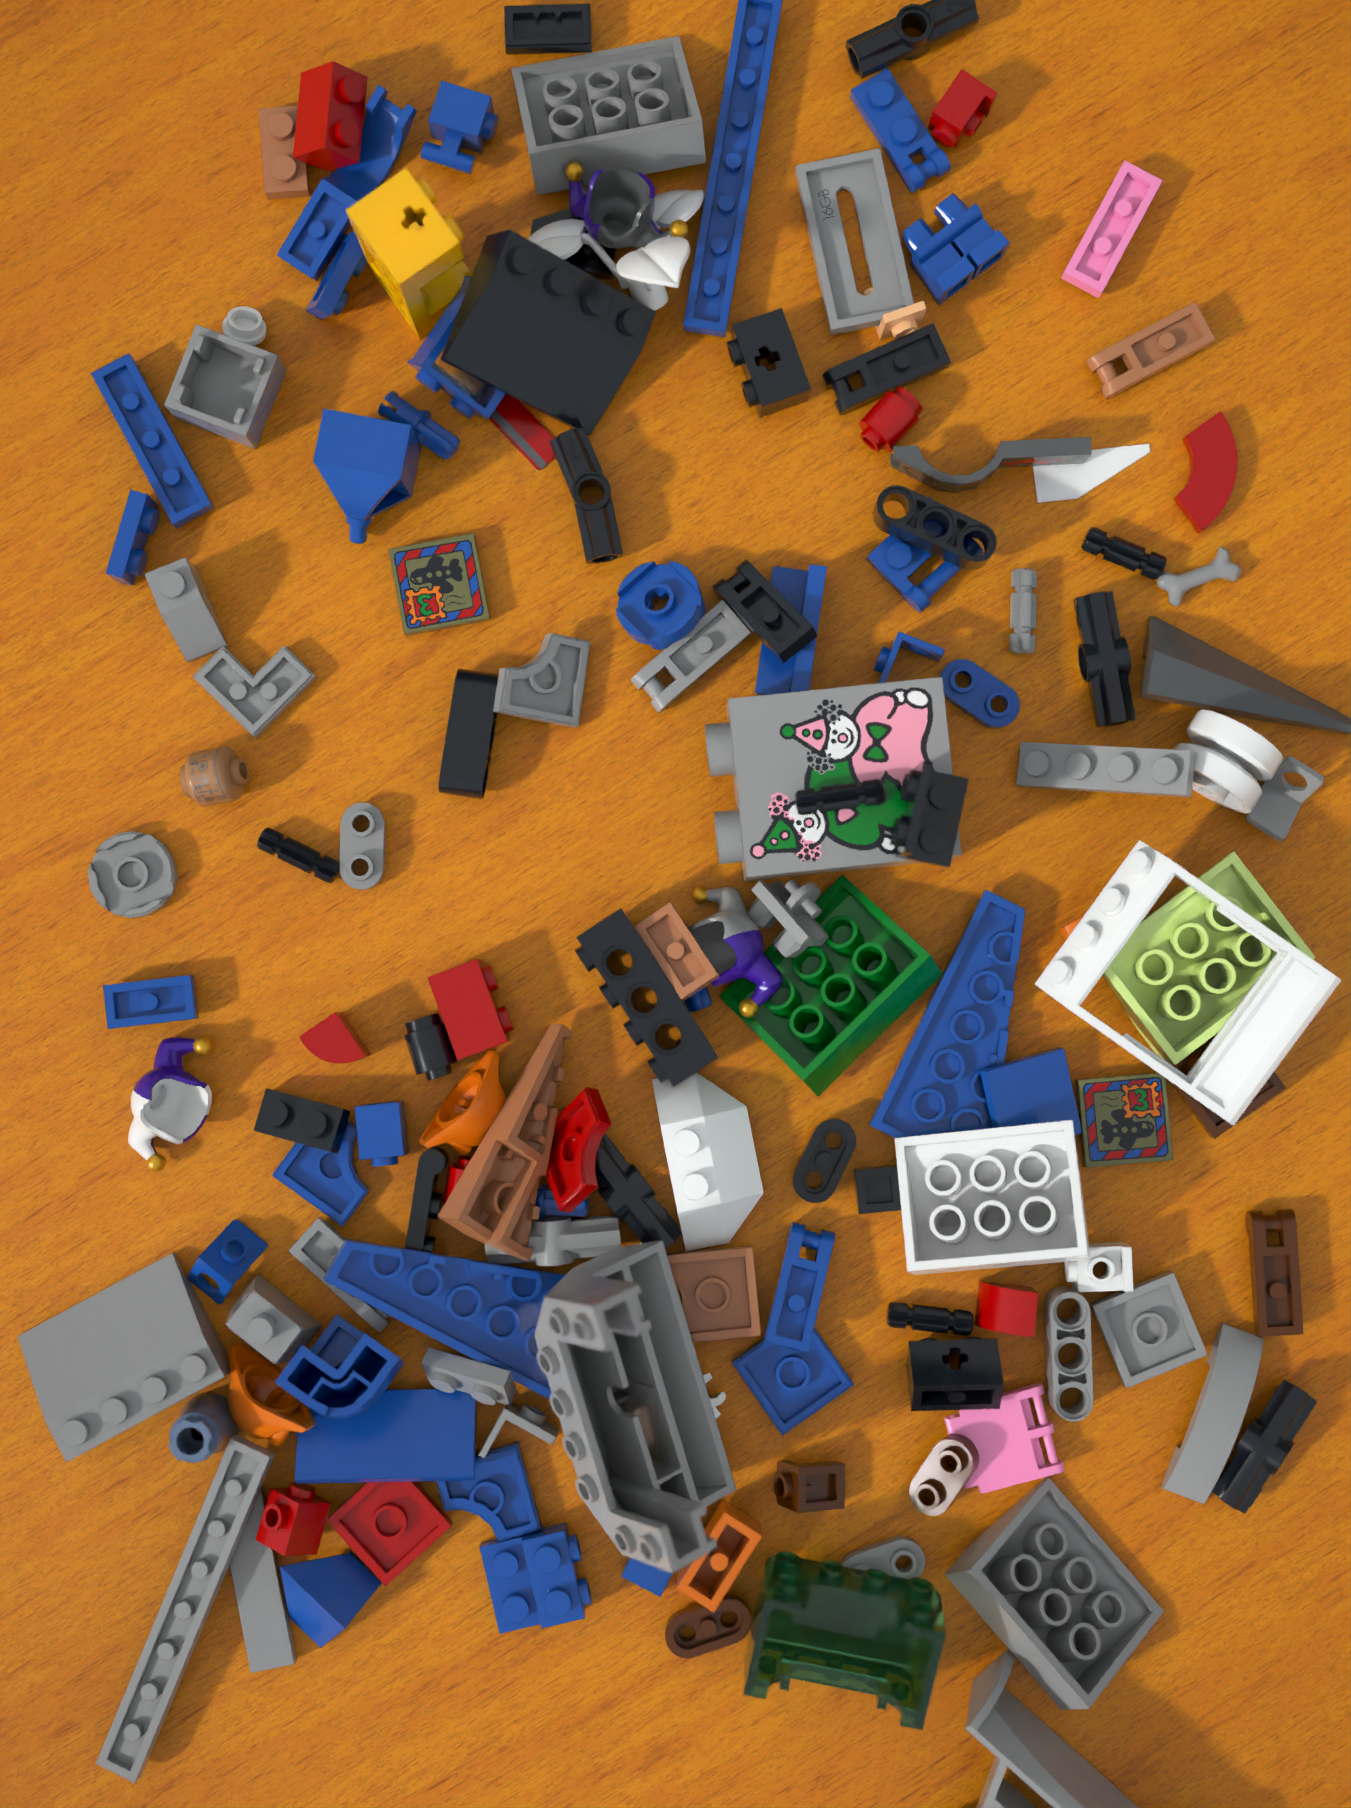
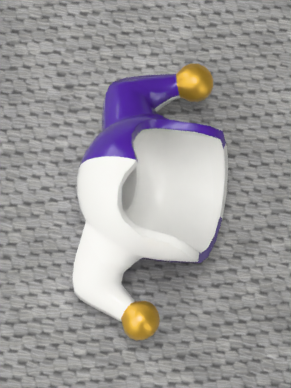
[128,1036,213,1172]

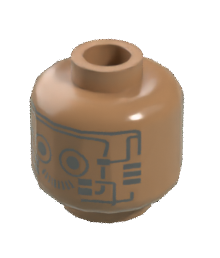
[180,746,250,807]

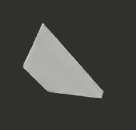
[1033,444,1150,503]

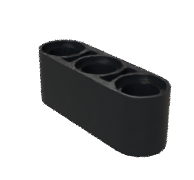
[873,485,997,571]
[439,668,498,799]

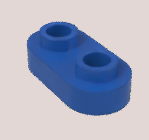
[939,659,1020,729]

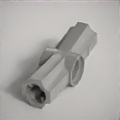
[484,1215,621,1266]

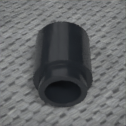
[404,1013,458,1081]

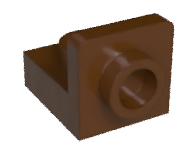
[774,1460,845,1513]

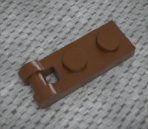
[1246,1209,1303,1337]

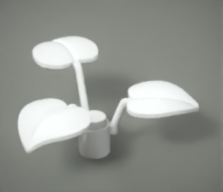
[528,189,704,311]

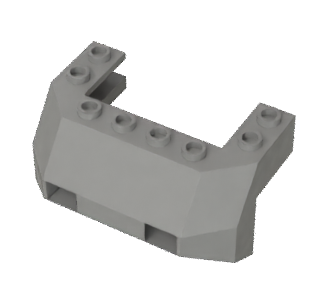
[534,1240,737,1573]

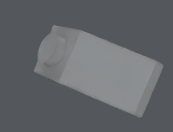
[145,557,229,663]

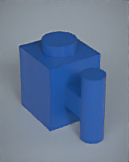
[421,80,499,174]

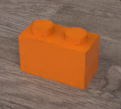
[676,1499,762,1613]

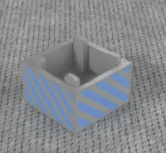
[164,324,287,449]

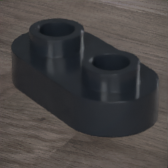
[792,1118,856,1203]

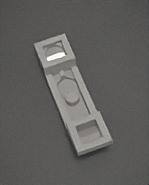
[1161,1322,1264,1504]

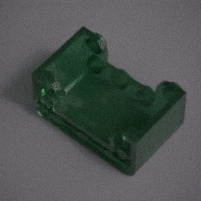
[743,1552,946,1730]

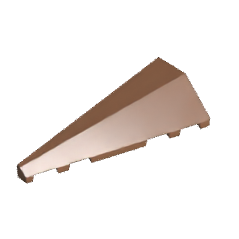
[437,1024,572,1261]

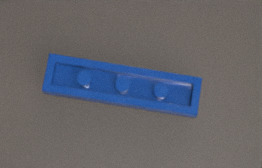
[91,353,214,528]

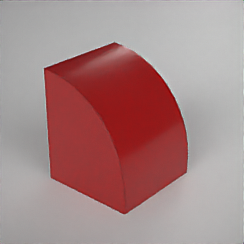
[299,1011,371,1063]
[974,1281,1038,1337]

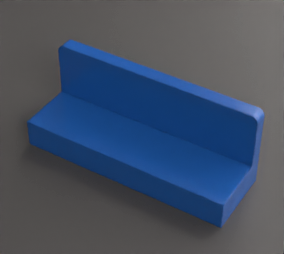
[755,564,827,695]

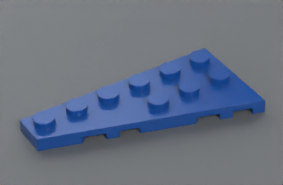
[868,890,1025,1138]
[324,1239,566,1399]

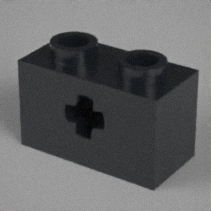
[726,308,811,418]
[906,1337,1004,1411]

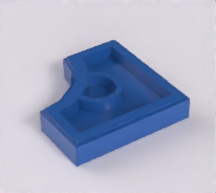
[272,1103,370,1227]
[436,1441,542,1541]

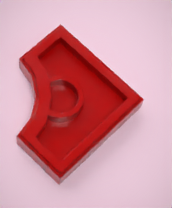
[546,1087,611,1213]

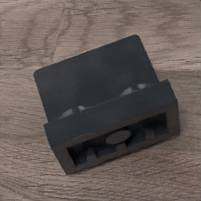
[890,760,969,868]

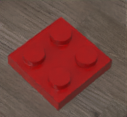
[326,1481,453,1586]

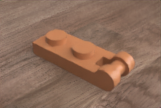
[1086,302,1216,400]

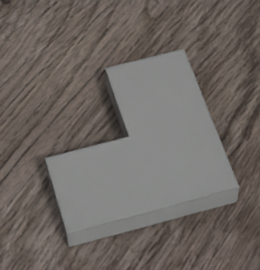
[192,645,317,739]

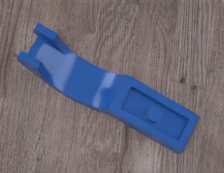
[277,85,417,282]

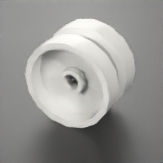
[1174,709,1283,814]

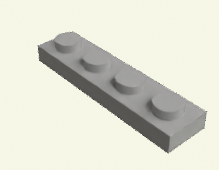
[1016,742,1196,798]

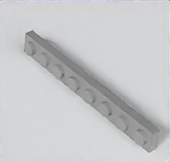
[96,1435,275,1783]

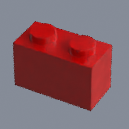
[293,61,368,172]
[427,959,514,1060]

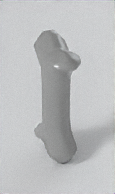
[1157,546,1242,607]

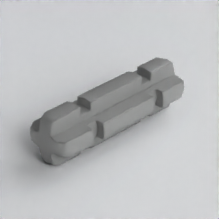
[1009,568,1037,654]

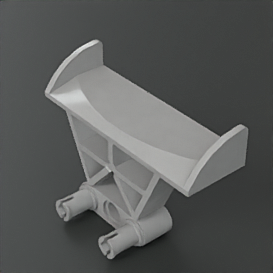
[966,1650,1139,1808]

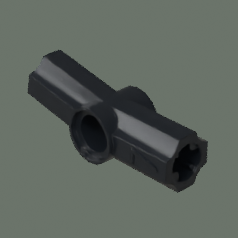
[550,427,623,564]
[595,1134,682,1249]
[1212,1380,1317,1514]

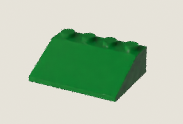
[719,875,942,1097]

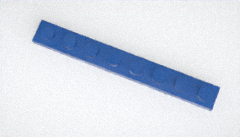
[683,0,782,337]

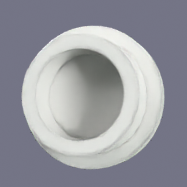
[222,306,266,346]

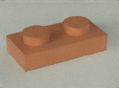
[259,106,310,199]
[634,902,720,1001]

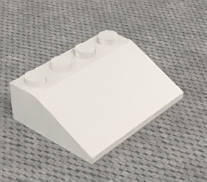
[895,1120,1091,1275]

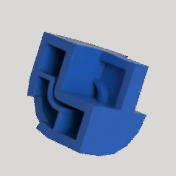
[275,1314,405,1419]

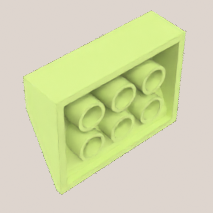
[1102,851,1316,1065]

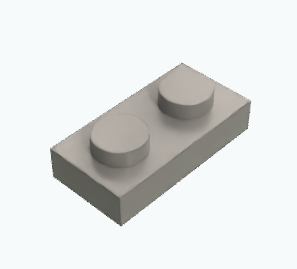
[422,1347,516,1406]

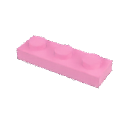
[1061,160,1163,298]

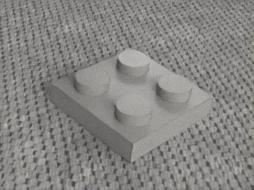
[1089,1271,1208,1388]

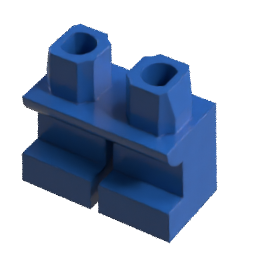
[902,193,1010,306]

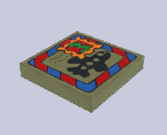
[388,533,491,636]
[1075,1072,1173,1168]

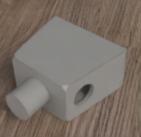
[226,1274,322,1364]

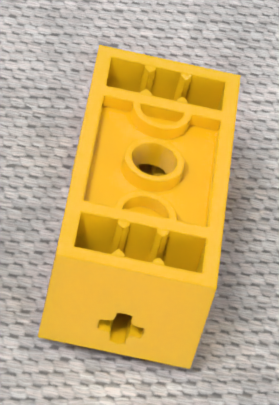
[346,168,472,340]

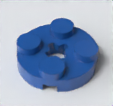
[616,561,706,650]

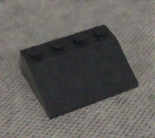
[440,230,656,435]

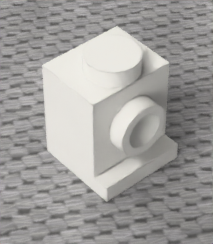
[1064,1242,1134,1292]

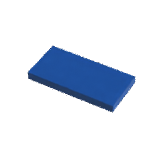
[295,1389,477,1484]

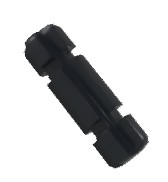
[1082,527,1167,580]
[795,779,884,815]
[257,828,340,883]
[886,1302,974,1336]

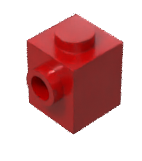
[256,1482,331,1556]

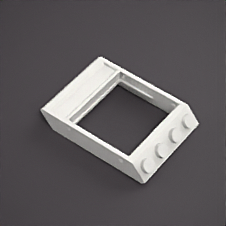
[1035,840,1341,1126]

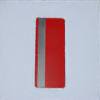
[489,394,555,471]

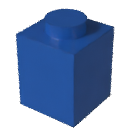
[355,1100,409,1166]

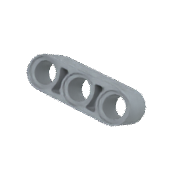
[1043,1286,1093,1422]

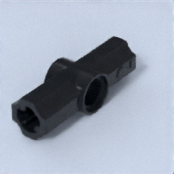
[846,0,979,79]
[1073,591,1136,728]

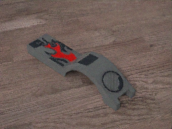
[890,437,1092,493]

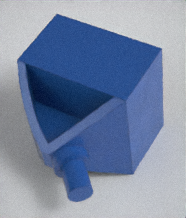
[313,409,421,544]

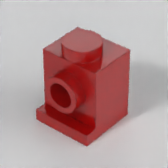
[928,69,998,148]

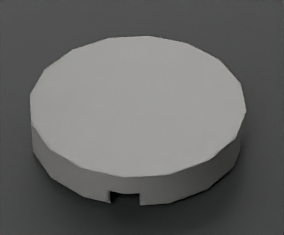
[88,831,178,918]

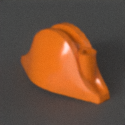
[418,1050,507,1156]
[228,1343,316,1446]

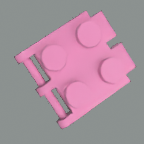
[944,1383,1065,1494]

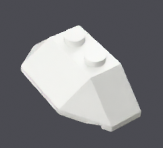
[652,1072,764,1251]

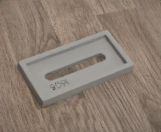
[795,148,914,335]

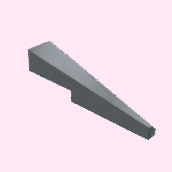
[1139,616,1351,735]

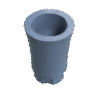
[169,1393,239,1463]

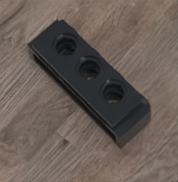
[575,908,719,1086]

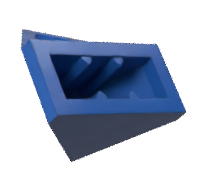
[280,1551,382,1648]

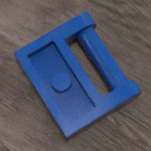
[866,497,983,613]

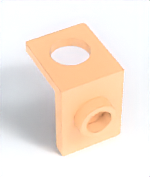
[863,287,927,340]

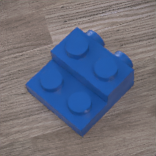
[480,1522,592,1634]

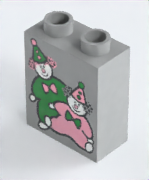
[705,677,962,881]

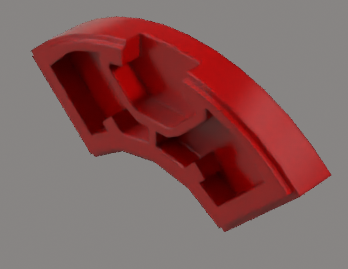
[1174,411,1238,533]

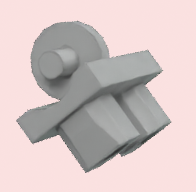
[747,879,830,958]

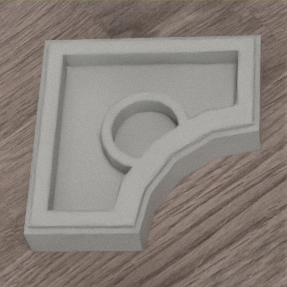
[493,633,591,728]

